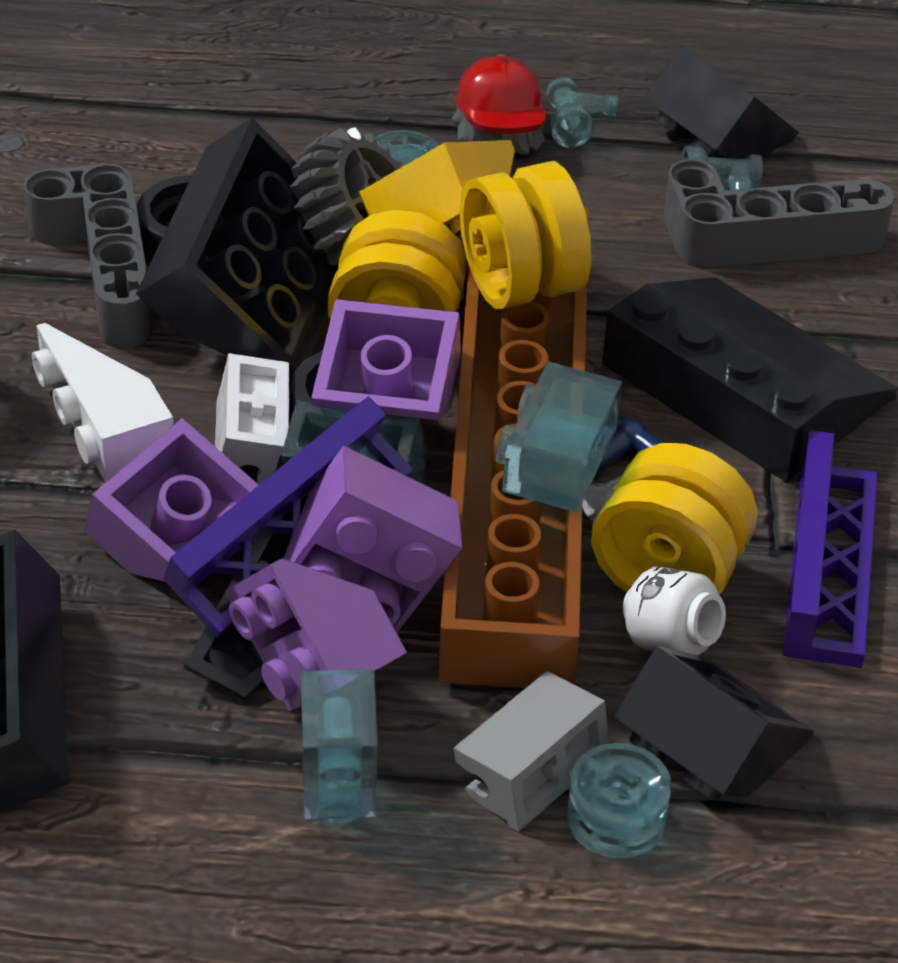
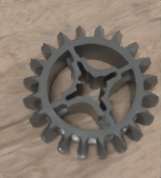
[290,127,402,266]

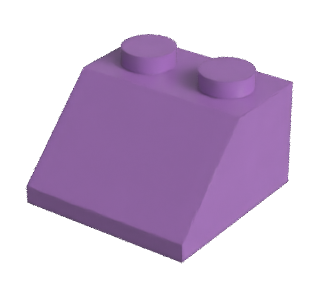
[311,299,461,420]
[83,418,258,581]

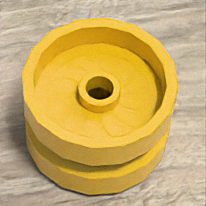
[459,161,592,309]
[328,210,469,319]
[591,443,759,595]

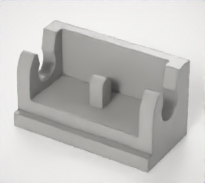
[454,671,610,832]

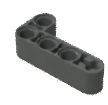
[663,159,895,268]
[24,164,152,349]

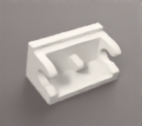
[215,353,289,485]

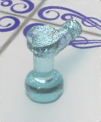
[546,77,618,148]
[681,145,763,190]

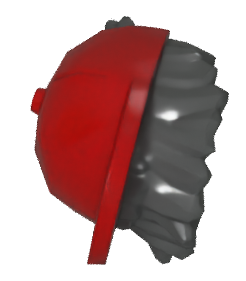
[452,54,546,155]

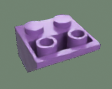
[283,445,462,633]
[225,559,407,711]

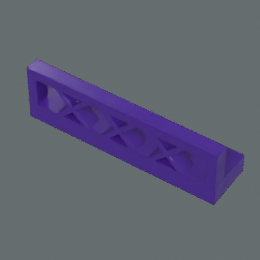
[163,396,413,638]
[782,430,877,668]

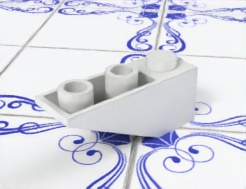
[32,323,174,483]

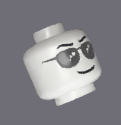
[623,567,726,655]

